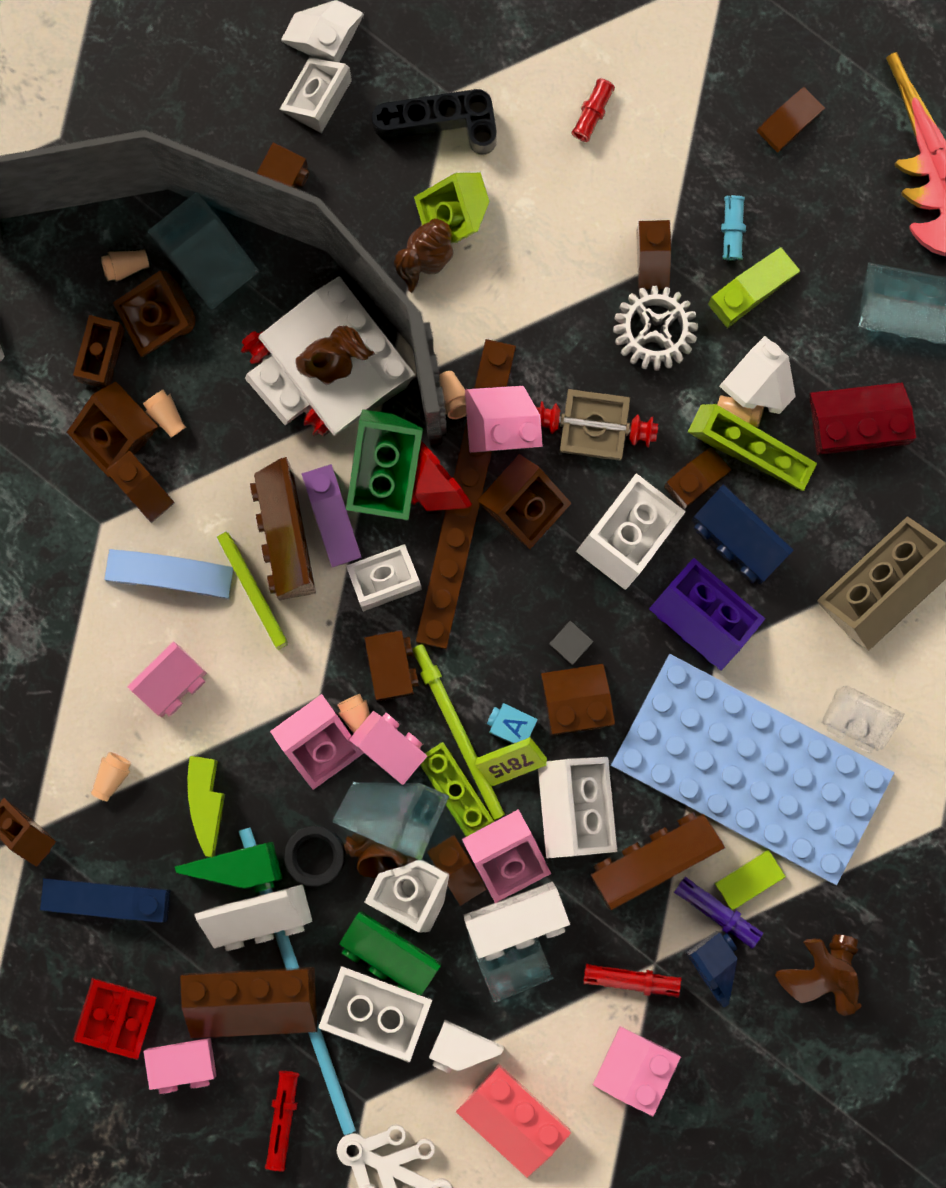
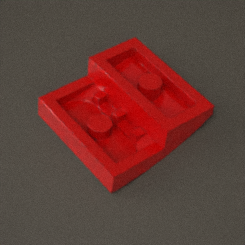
[73,978,157,1060]

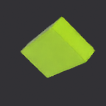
[714,850,786,911]

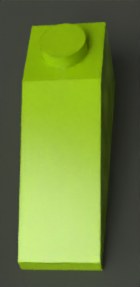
[708,247,800,329]

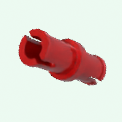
[571,78,615,142]

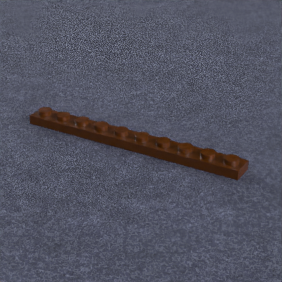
[416,339,516,650]

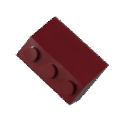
[809,382,916,455]

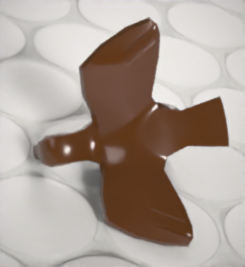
[775,934,862,1016]

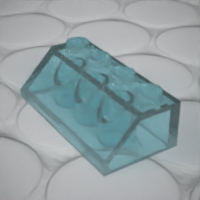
[859,263,946,344]

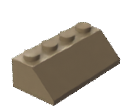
[817,516,946,651]

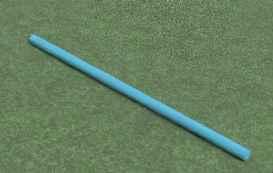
[238,827,356,1135]

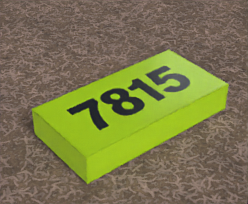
[475,737,547,786]

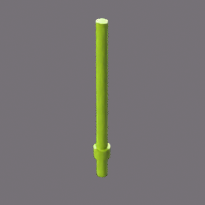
[412,644,505,820]

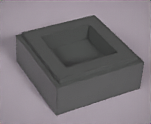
[549,621,594,665]

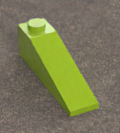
[688,404,817,491]

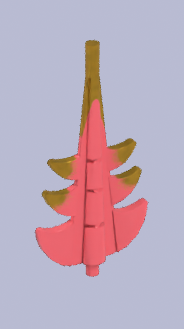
[886,52,946,256]

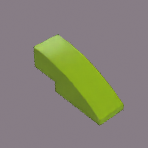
[187,756,225,857]

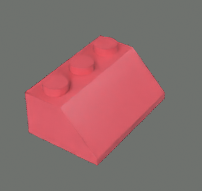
[456,1064,571,1178]

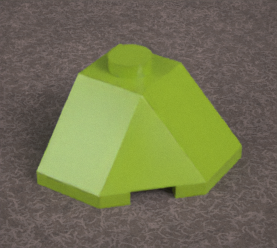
[414,172,490,243]

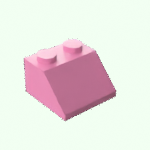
[465,386,543,453]
[127,641,207,717]
[270,694,364,790]
[462,810,551,903]
[593,1026,681,1116]

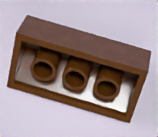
[590,812,725,910]
[180,967,318,1038]

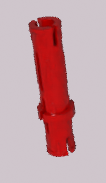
[583,963,681,998]
[265,1071,299,1171]

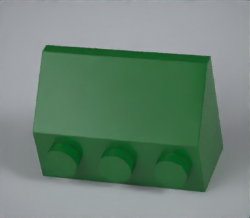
[346,409,423,520]
[339,911,441,996]

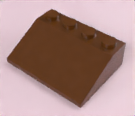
[250,457,316,601]

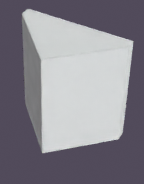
[280,57,351,133]
[346,544,422,611]

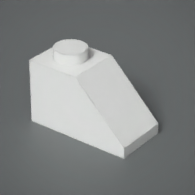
[429,1020,504,1073]

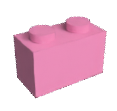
[349,711,427,785]
[144,1038,217,1094]

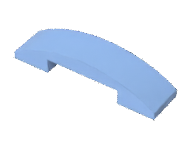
[104,549,234,599]

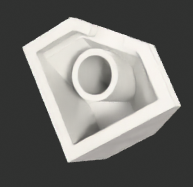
[281,0,364,63]
[719,336,796,414]
[364,860,449,932]

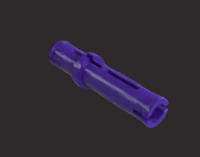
[674,876,764,949]

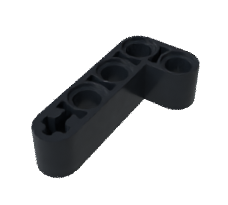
[372,89,497,155]

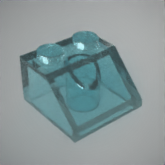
[467,934,554,1003]

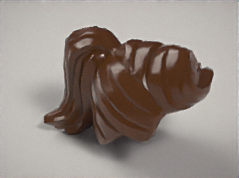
[394,219,454,293]
[295,326,375,385]
[344,826,417,880]

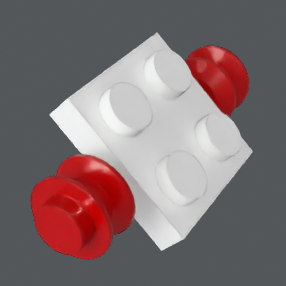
[241,331,330,437]

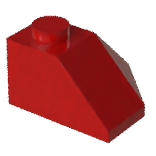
[411,441,472,511]

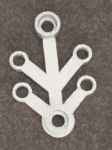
[337,1125,453,1188]

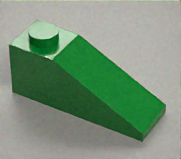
[175,842,282,892]

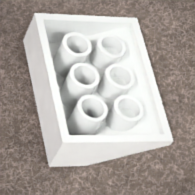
[259,277,415,436]

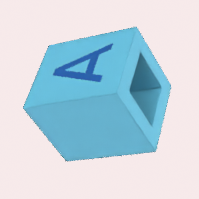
[487,703,538,744]

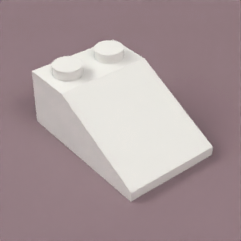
[576,473,686,590]

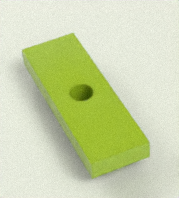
[420,742,494,837]

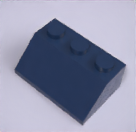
[692,484,793,584]

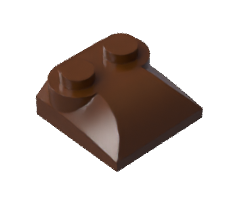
[113,270,195,357]

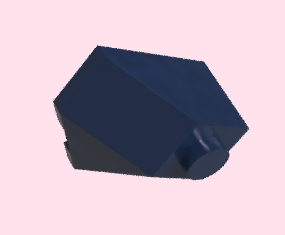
[685,931,738,1008]

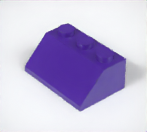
[649,558,765,671]

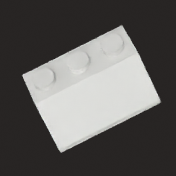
[538,757,617,858]
[463,882,570,961]
[195,884,313,951]
[318,966,432,1062]

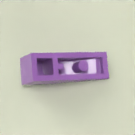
[301,464,362,568]

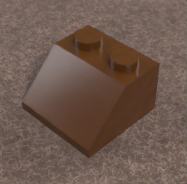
[67,382,158,477]
[477,454,572,549]
[541,664,615,736]

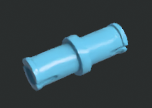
[721,195,746,261]

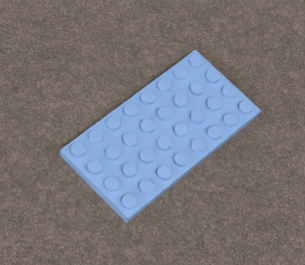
[610,654,895,885]

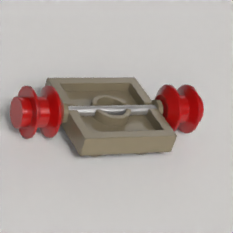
[536,389,658,461]

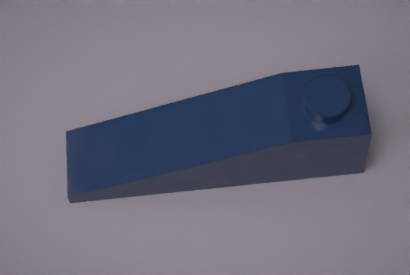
[40,878,171,923]

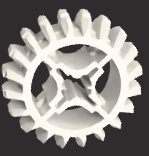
[613,286,698,371]

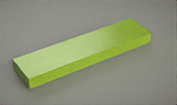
[217,532,288,650]

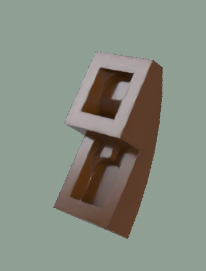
[757,87,825,153]

